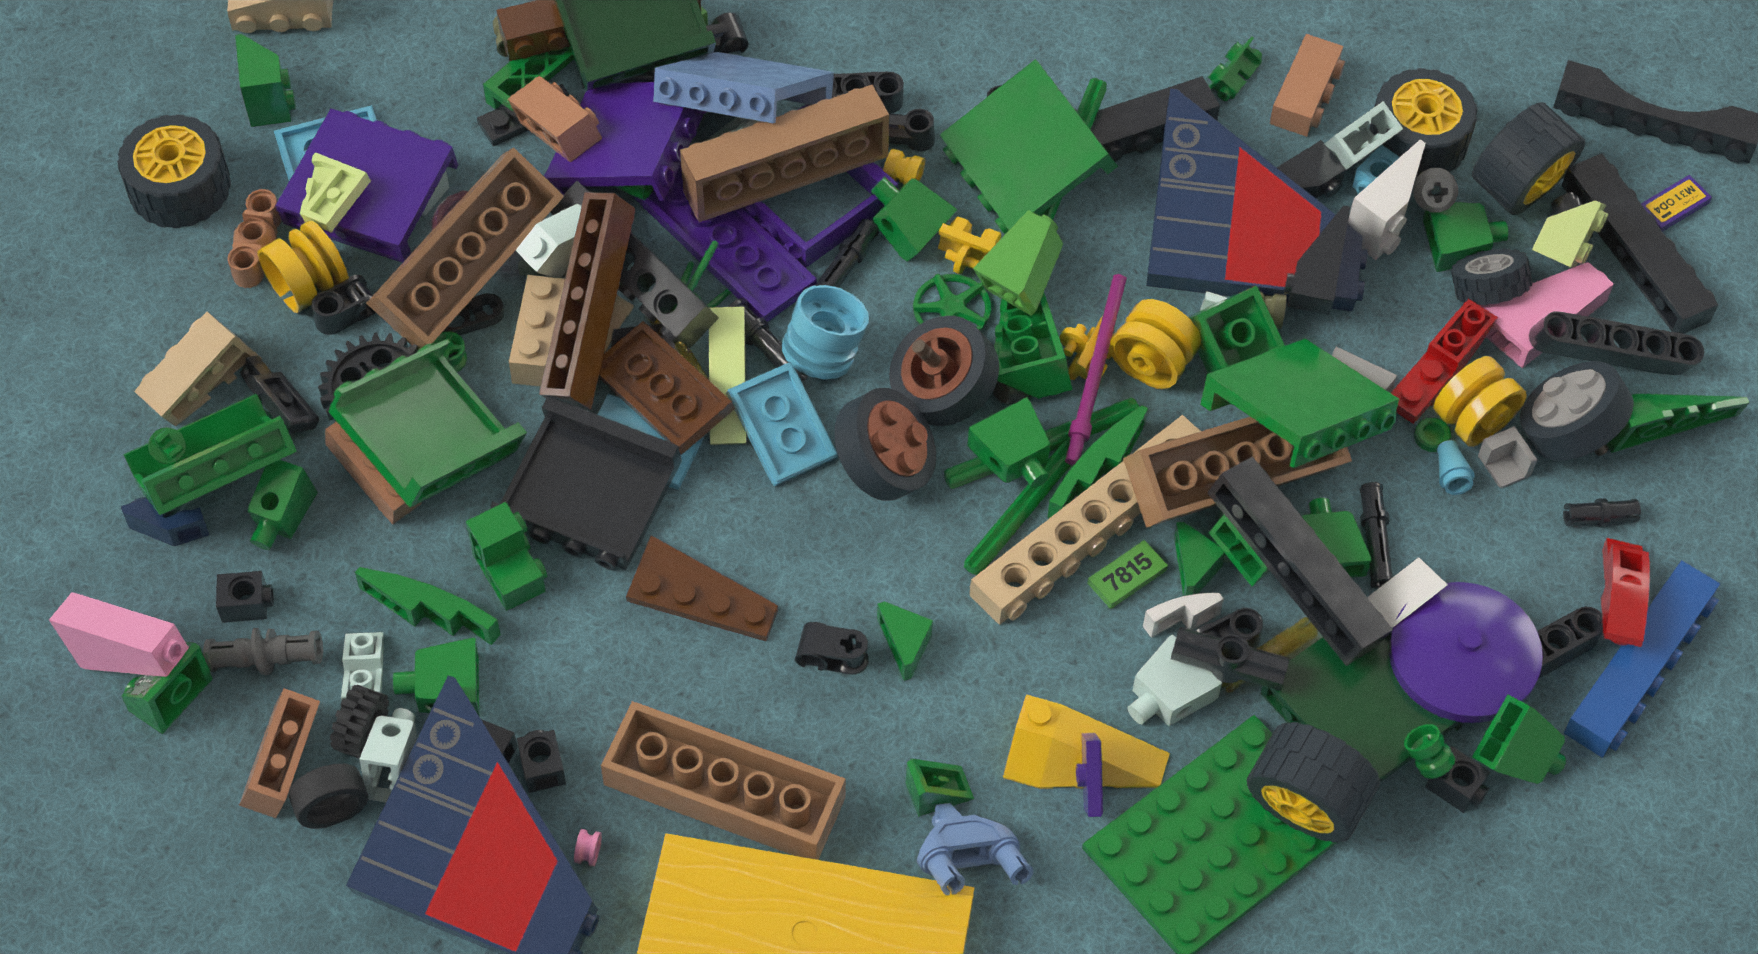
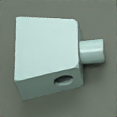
[1325,101,1403,170]
[1128,634,1222,726]
[360,708,417,802]

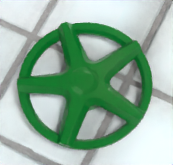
[913,274,991,331]

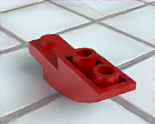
[1391,298,1498,424]
[1601,538,1650,647]

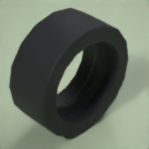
[289,763,368,829]

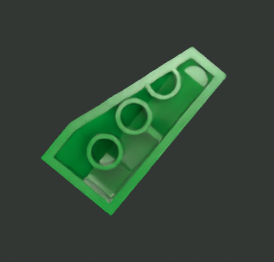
[994,293,1072,399]
[1607,394,1750,453]

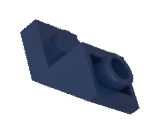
[121,497,210,546]

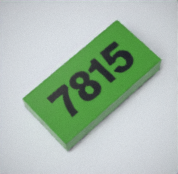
[1087,540,1168,609]

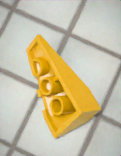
[1003,694,1170,789]

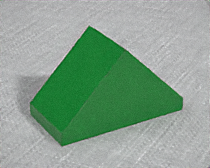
[1174,522,1225,596]
[877,601,933,681]
[906,758,974,817]

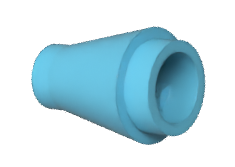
[1437,440,1475,495]

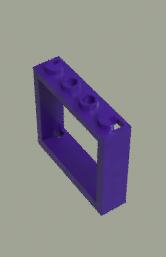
[742,104,898,268]

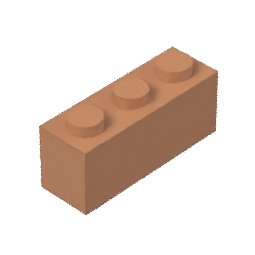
[1270,34,1346,137]
[508,76,602,162]
[325,421,422,524]
[239,688,320,818]

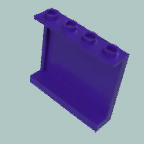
[544,82,707,201]
[275,108,459,263]

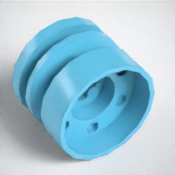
[782,285,869,379]

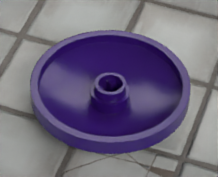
[1389,582,1543,723]

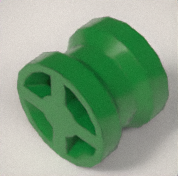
[432,332,467,372]

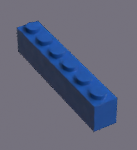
[1564,560,1720,758]

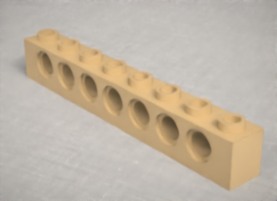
[970,415,1201,625]

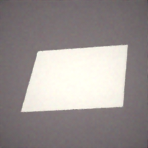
[1367,558,1448,628]

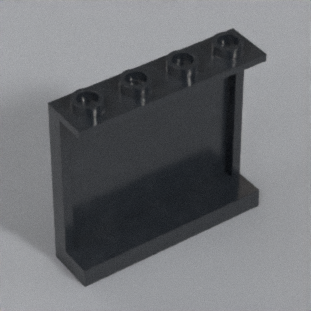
[490,396,682,570]

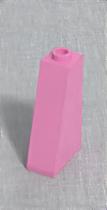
[1480,262,1614,368]
[49,592,189,677]

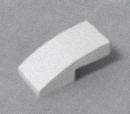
[1143,593,1224,638]

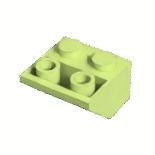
[1532,200,1608,267]

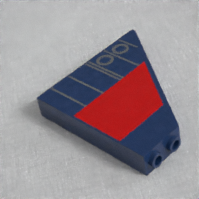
[1146,89,1368,311]
[346,675,599,954]

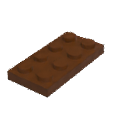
[598,321,735,455]

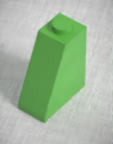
[973,210,1063,316]

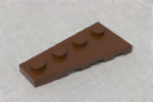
[626,535,778,641]

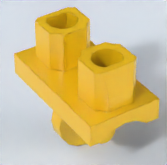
[938,216,1001,275]
[1059,316,1115,380]

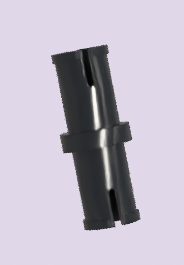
[1563,498,1641,527]

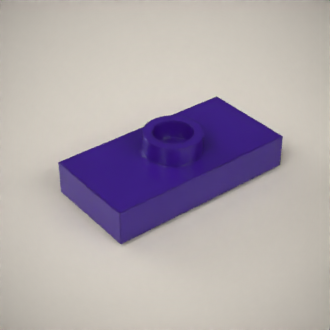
[1076,733,1103,817]

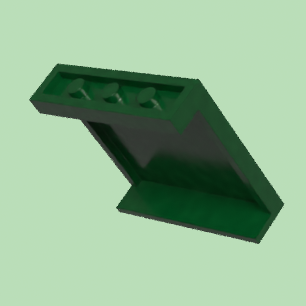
[554,0,716,91]
[1260,633,1463,782]

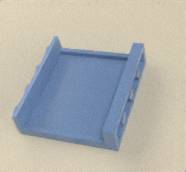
[653,52,834,123]

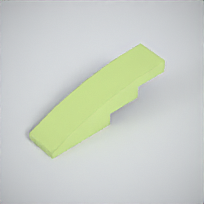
[709,307,746,445]

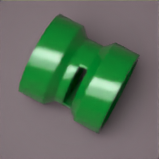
[1404,724,1455,778]

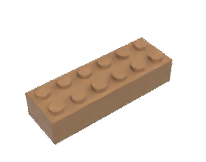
[680,85,889,222]
[366,147,564,349]
[1123,417,1352,528]
[601,701,846,860]

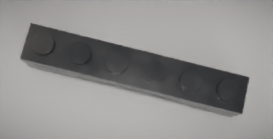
[1553,60,1758,163]

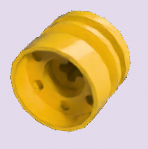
[257,220,349,313]

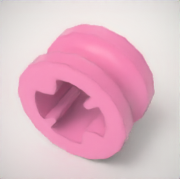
[574,829,602,866]

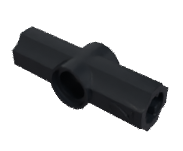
[1171,627,1290,691]

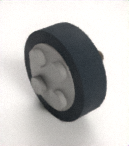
[1520,361,1634,461]

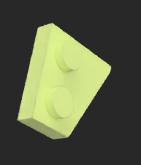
[300,153,371,232]

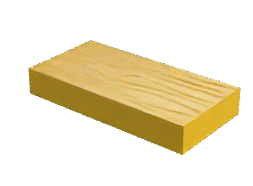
[637,833,974,954]

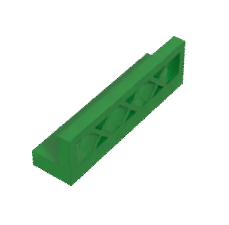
[483,46,575,111]

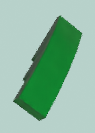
[1047,405,1148,518]
[355,567,501,645]

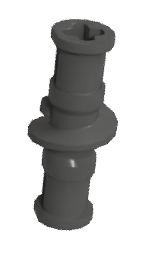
[1413,168,1458,212]
[203,628,323,676]

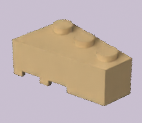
[227,0,333,33]
[134,312,262,426]

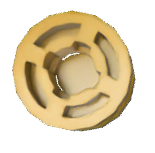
[883,148,926,185]

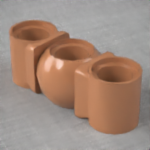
[228,189,281,288]

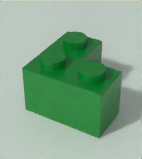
[466,502,548,611]

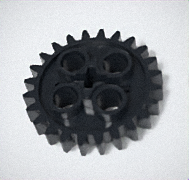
[318,333,419,422]

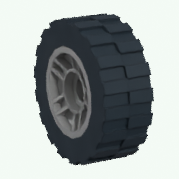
[1451,248,1533,305]

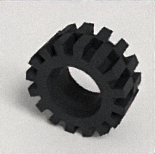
[330,685,389,759]

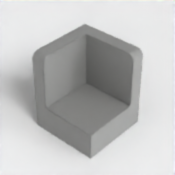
[1478,426,1537,488]

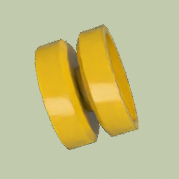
[1109,299,1202,389]
[1433,356,1527,447]

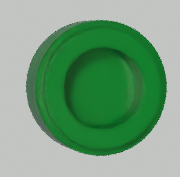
[1414,418,1451,452]

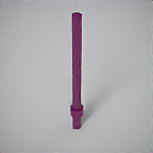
[1065,274,1127,466]

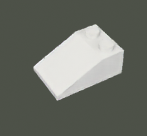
[1348,140,1425,260]

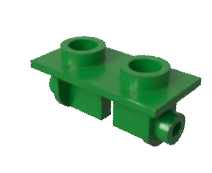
[1208,36,1262,101]

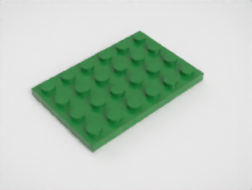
[1082,714,1357,954]

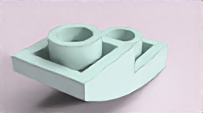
[341,632,384,699]

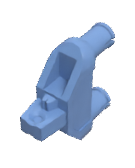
[917,803,1033,895]

